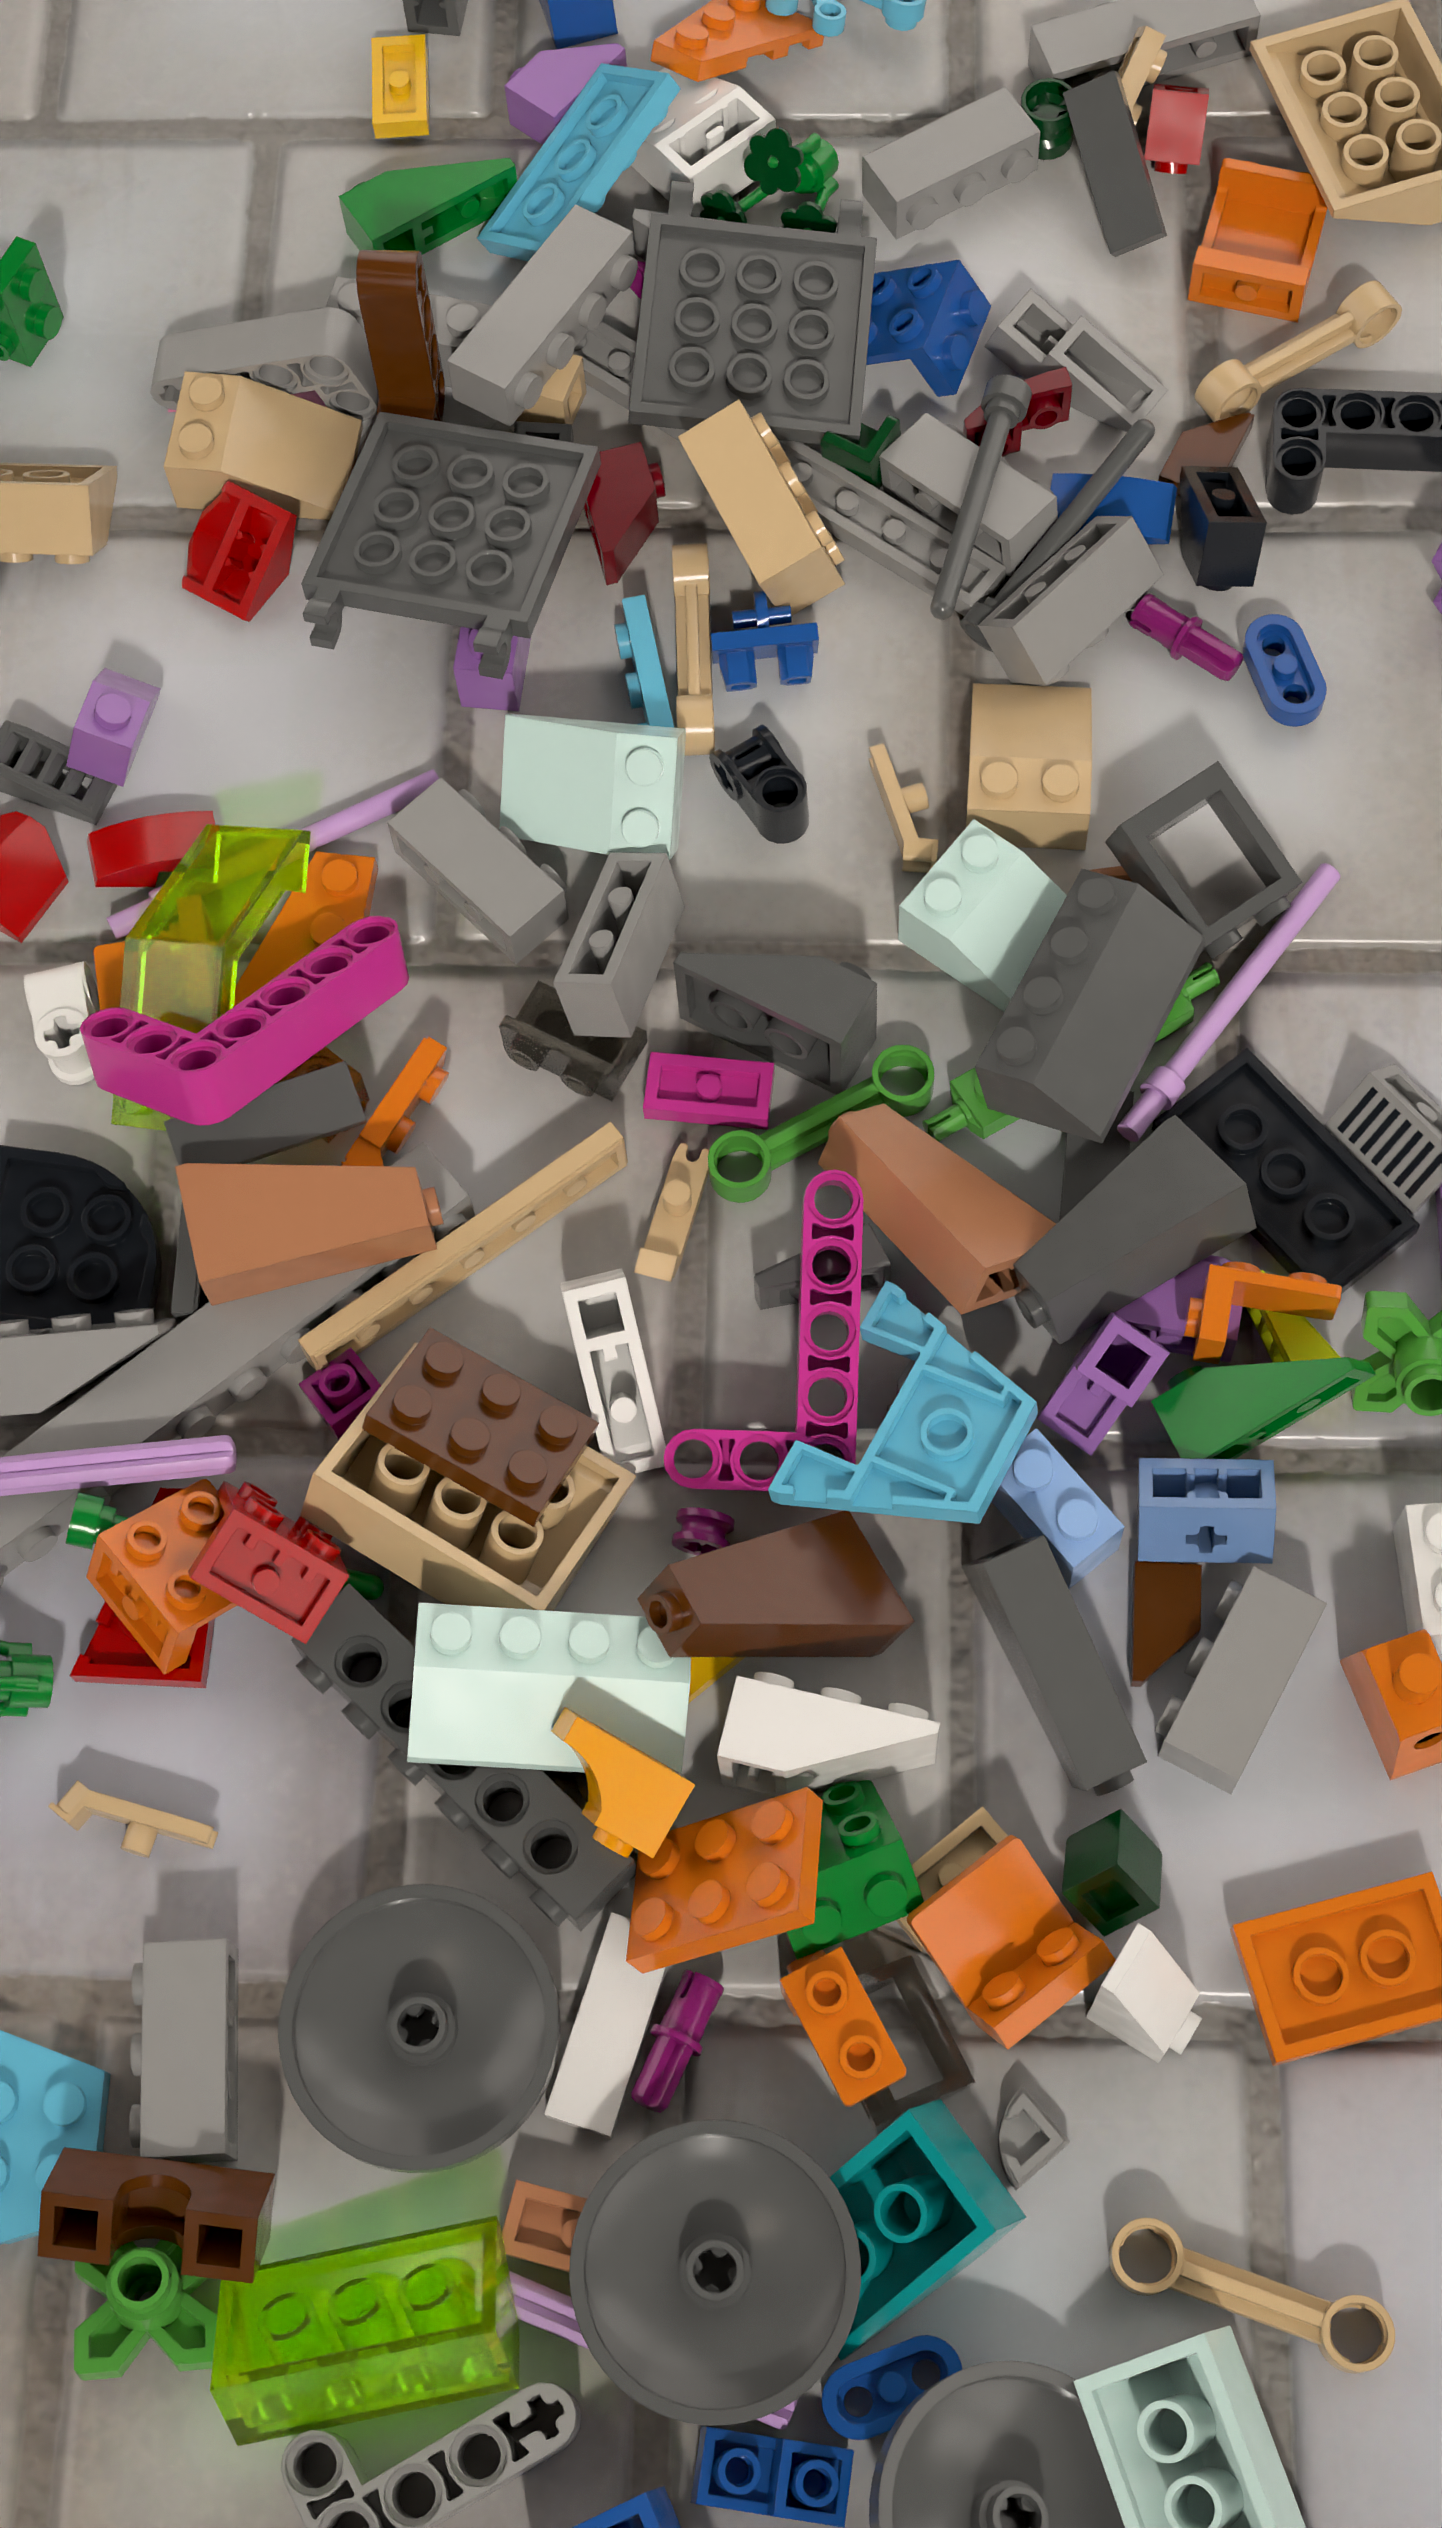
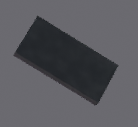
[1152,1048,1420,1294]

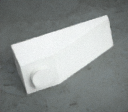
[560,1268,666,1474]
[1086,1923,1202,2064]

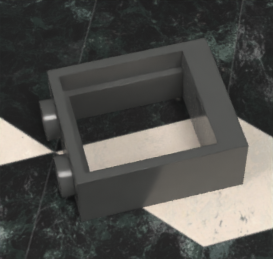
[1105,761,1303,959]

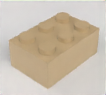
[678,399,845,616]

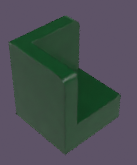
[820,415,901,489]
[1062,1809,1162,1937]

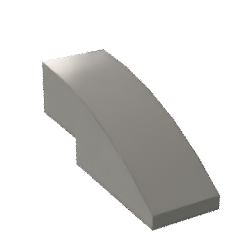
[984,288,1168,432]

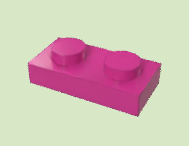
[643,1052,775,1130]

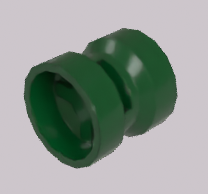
[1021,78,1074,160]

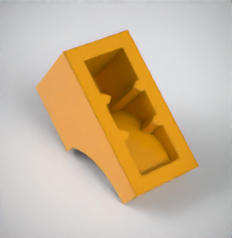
[551,1707,695,1858]

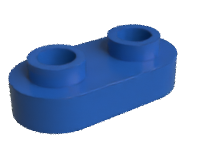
[1242,614,1327,727]
[822,2335,963,2441]

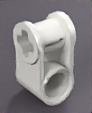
[24,961,100,1085]

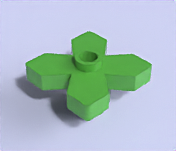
[1351,1291,1442,1416]
[74,2240,223,2381]

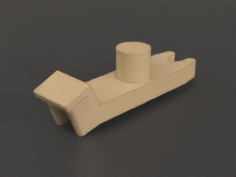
[869,743,938,873]
[634,1143,709,1282]
[48,1780,218,1858]

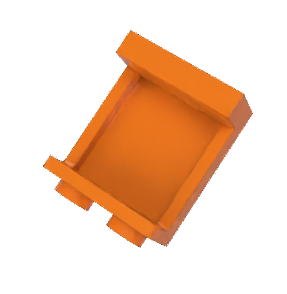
[1188,158,1328,323]

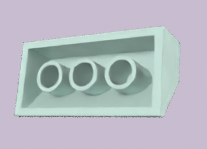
[407,1603,691,1774]
[1073,2326,1306,2528]

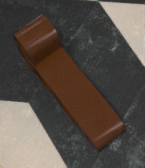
[356,250,445,422]

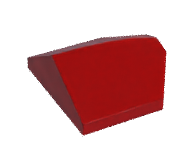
[182,481,297,622]
[0,811,69,944]

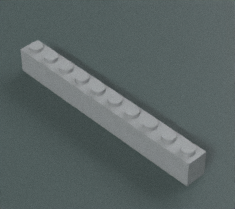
[0,1142,475,1587]

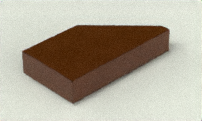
[1158,412,1255,496]
[1130,1561,1202,1687]

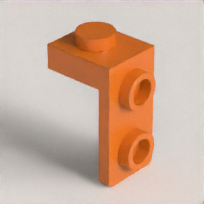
[1184,1261,1342,1365]
[779,1946,906,2107]

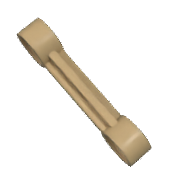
[1195,280,1402,422]
[672,543,715,756]
[1109,2218,1395,2374]

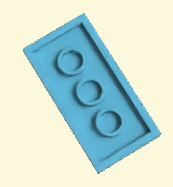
[477,63,681,261]

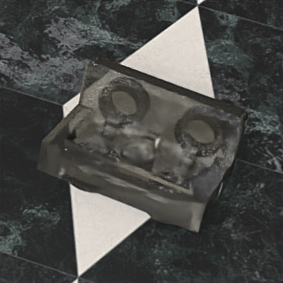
[499,980,648,1101]

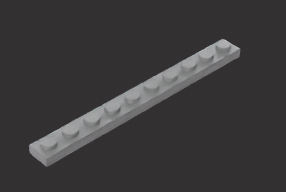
[573,321,1006,616]

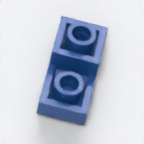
[1050,473,1177,545]
[690,2426,854,2528]

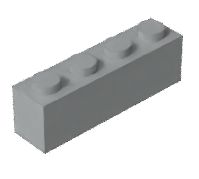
[1028,0,1261,88]
[447,204,638,427]

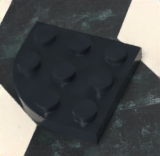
[0,1145,162,1351]

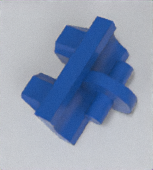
[711,591,819,692]

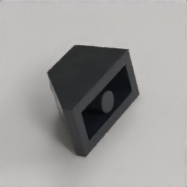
[1180,466,1267,591]

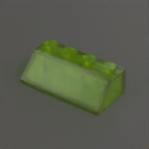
[210,2215,520,2446]

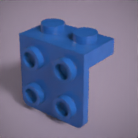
[866,260,991,397]

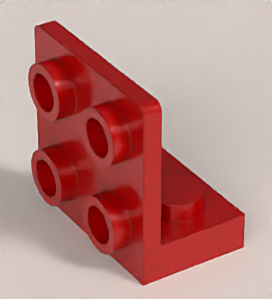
[188,1481,349,1644]

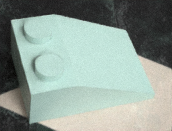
[499,714,686,860]
[898,819,1067,1012]

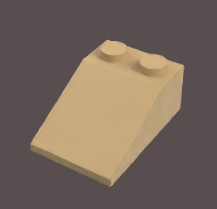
[163,371,363,520]
[966,683,1092,850]

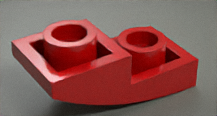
[87,811,222,887]

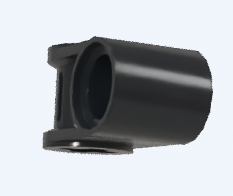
[709,724,809,844]

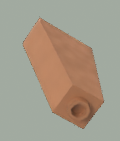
[818,1103,1056,1315]
[175,1163,444,1306]

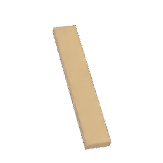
[298,1121,628,1372]

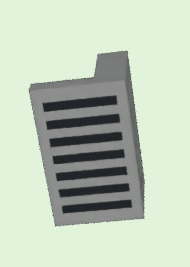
[1324,1064,1442,1213]

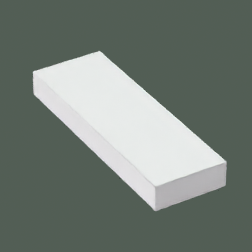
[544,1912,668,2139]

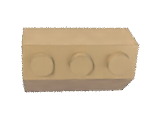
[0,463,117,564]

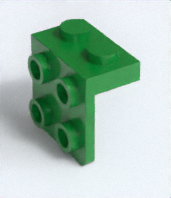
[0,236,64,367]
[786,1780,924,1960]

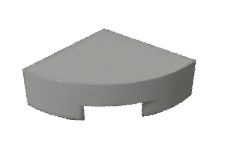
[998,2086,1070,2191]

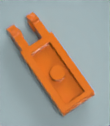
[341,1036,449,1166]

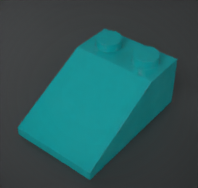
[829,2099,1027,2361]

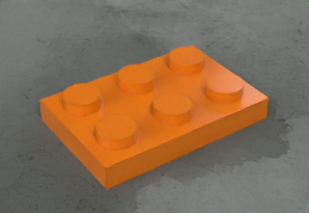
[626,1787,823,1974]
[1230,1872,1442,2066]

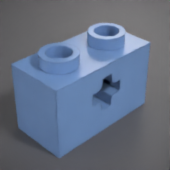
[1137,1458,1276,1564]

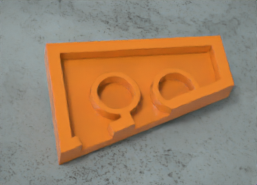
[650,0,824,82]
[224,851,378,1012]

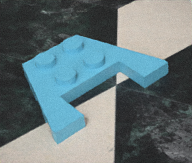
[768,1281,1038,1524]
[0,2030,111,2245]

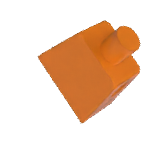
[1340,1629,1442,1780]

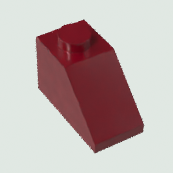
[583,442,666,585]

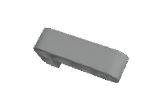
[150,307,379,421]
[281,2382,582,2528]

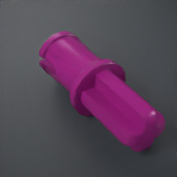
[1129,593,1243,681]
[631,1969,724,2113]

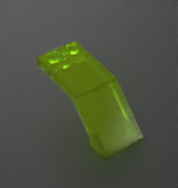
[111,824,311,1131]

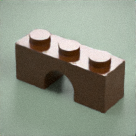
[37,2147,275,2284]

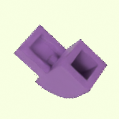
[1037,1312,1170,1456]

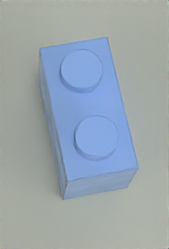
[991,1428,1125,1589]

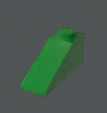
[338,158,518,255]
[1151,1357,1376,1459]

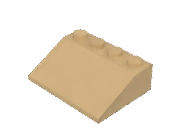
[1249,0,1442,225]
[300,1342,636,1611]

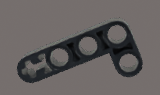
[1266,388,1442,515]

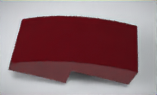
[963,367,1072,457]

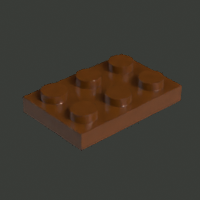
[362,1327,599,1527]

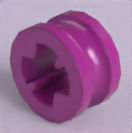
[672,1507,735,1556]

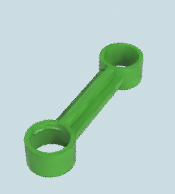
[708,1045,934,1203]

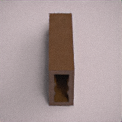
[637,1511,915,1657]

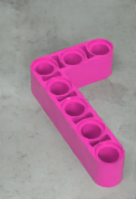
[80,916,409,1126]
[663,1169,864,1491]

